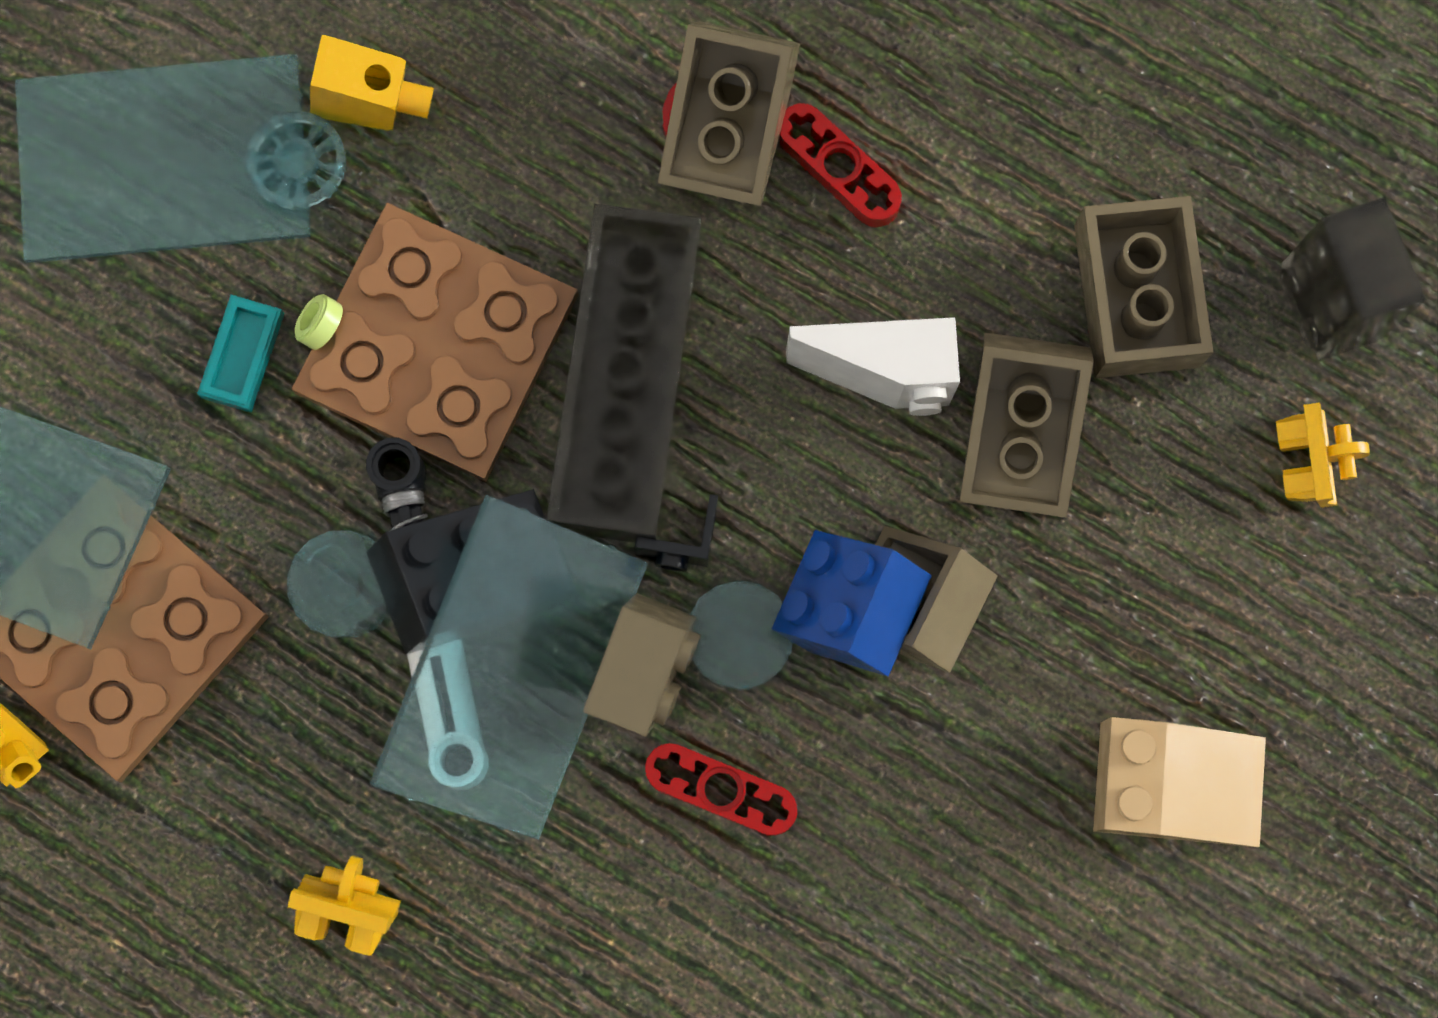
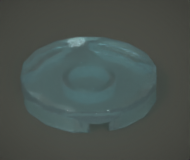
[287,530,389,639]
[690,580,793,691]

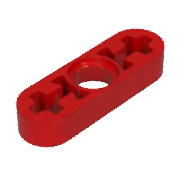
[778,103,902,227]
[645,743,797,836]

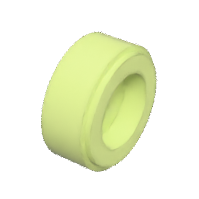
[295,294,343,350]

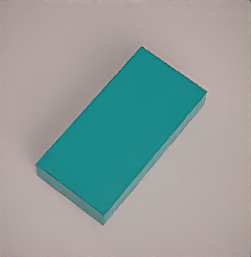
[197,295,285,413]

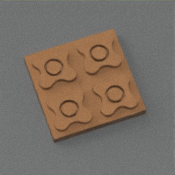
[292,203,579,482]
[0,476,269,782]

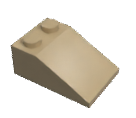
[1093,717,1266,848]

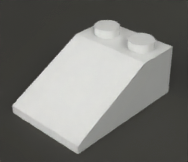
[786,317,960,416]

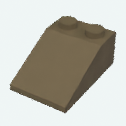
[658,21,800,206]
[960,332,1094,518]

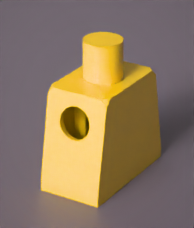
[310,35,434,131]

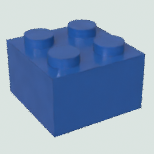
[771,530,932,677]

